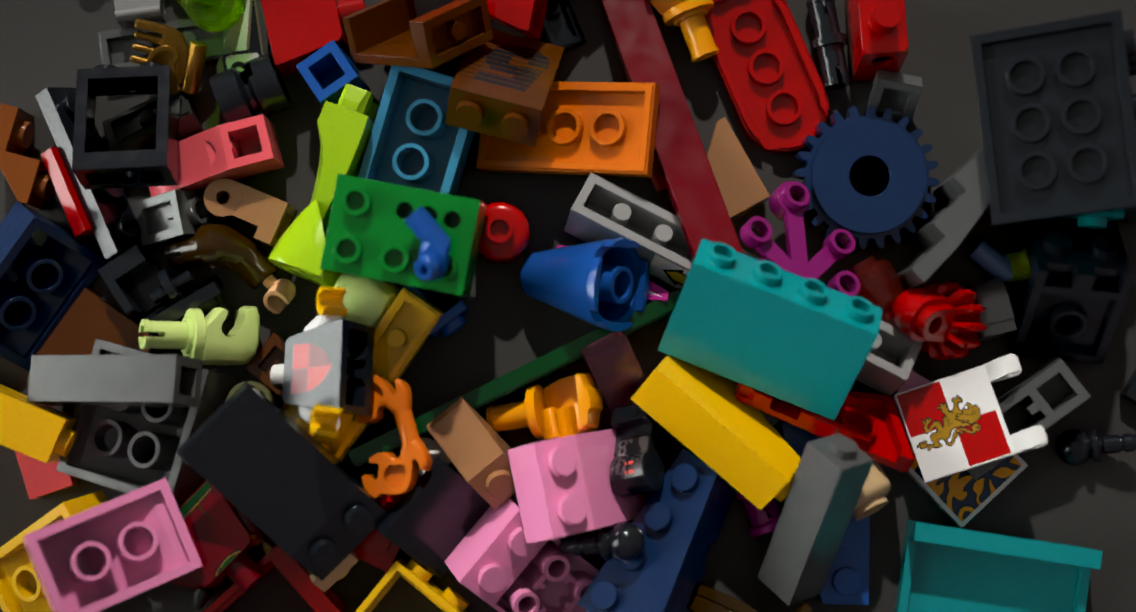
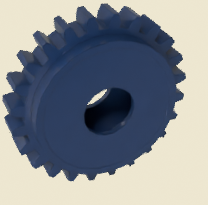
[792,105,940,251]

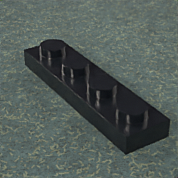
[35,87,148,260]

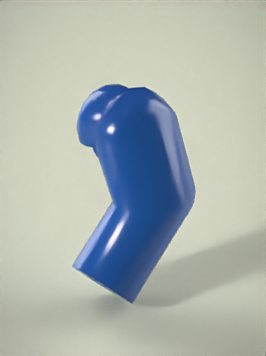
[405,206,452,282]

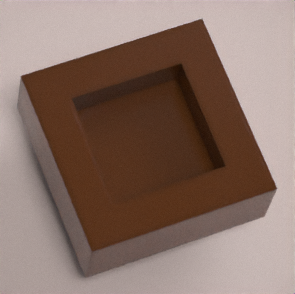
[245,332,286,397]

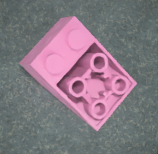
[444,497,600,612]

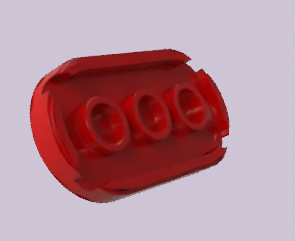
[705,0,829,154]

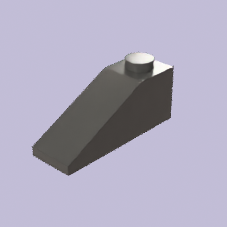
[967,356,1091,480]

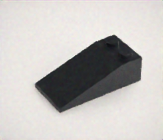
[176,381,389,581]

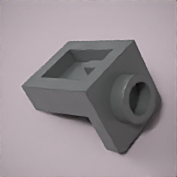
[134,190,211,247]

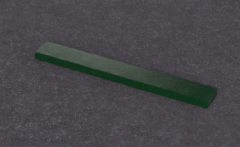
[347,288,681,468]

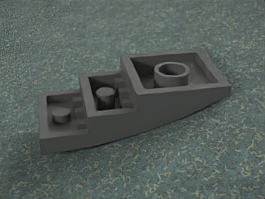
[893,145,990,291]

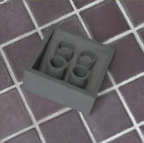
[56,338,238,508]

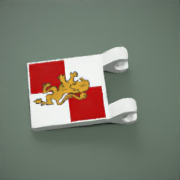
[894,354,1048,483]

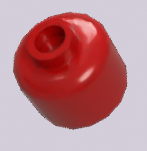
[478,202,531,264]

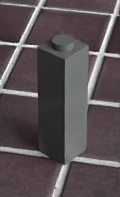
[27,354,203,408]
[757,433,874,606]

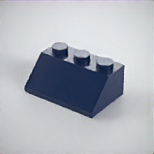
[0,200,108,371]

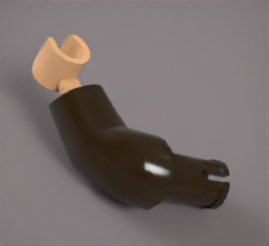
[164,223,296,314]

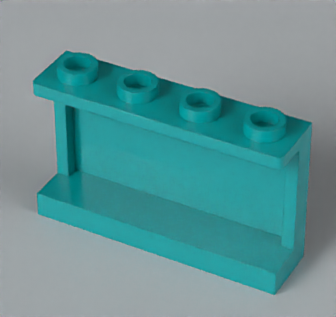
[657,239,883,420]
[894,519,1103,612]

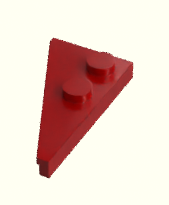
[734,383,915,473]

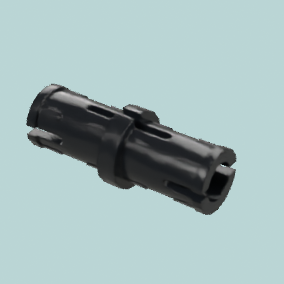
[806,0,852,90]

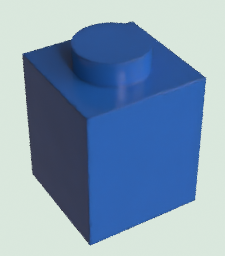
[296,40,371,106]

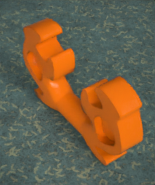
[344,375,432,498]

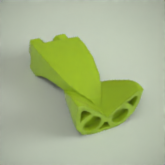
[268,83,379,287]

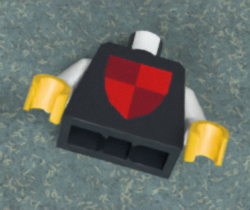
[270,287,374,438]

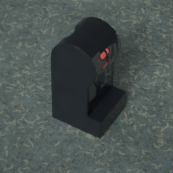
[610,404,670,498]

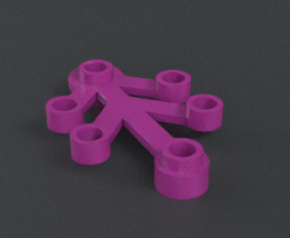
[740,181,861,296]

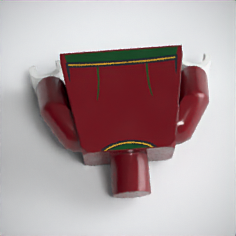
[166,481,265,593]

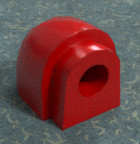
[891,288,957,342]

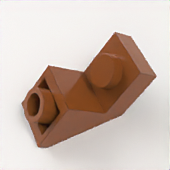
[0,103,55,210]

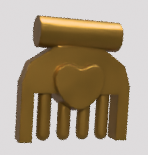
[130,18,208,95]

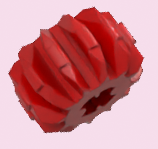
[920,282,988,360]

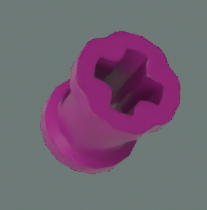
[735,492,781,537]

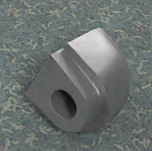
[971,277,1017,341]

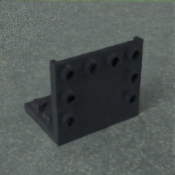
[970,10,1136,227]

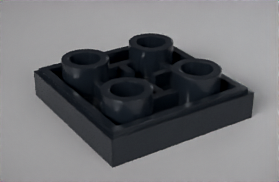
[376,457,490,578]

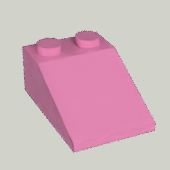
[507,428,646,543]
[22,478,203,612]

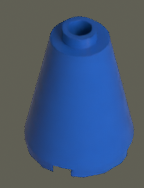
[519,237,650,332]

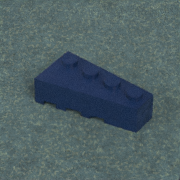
[577,449,736,612]

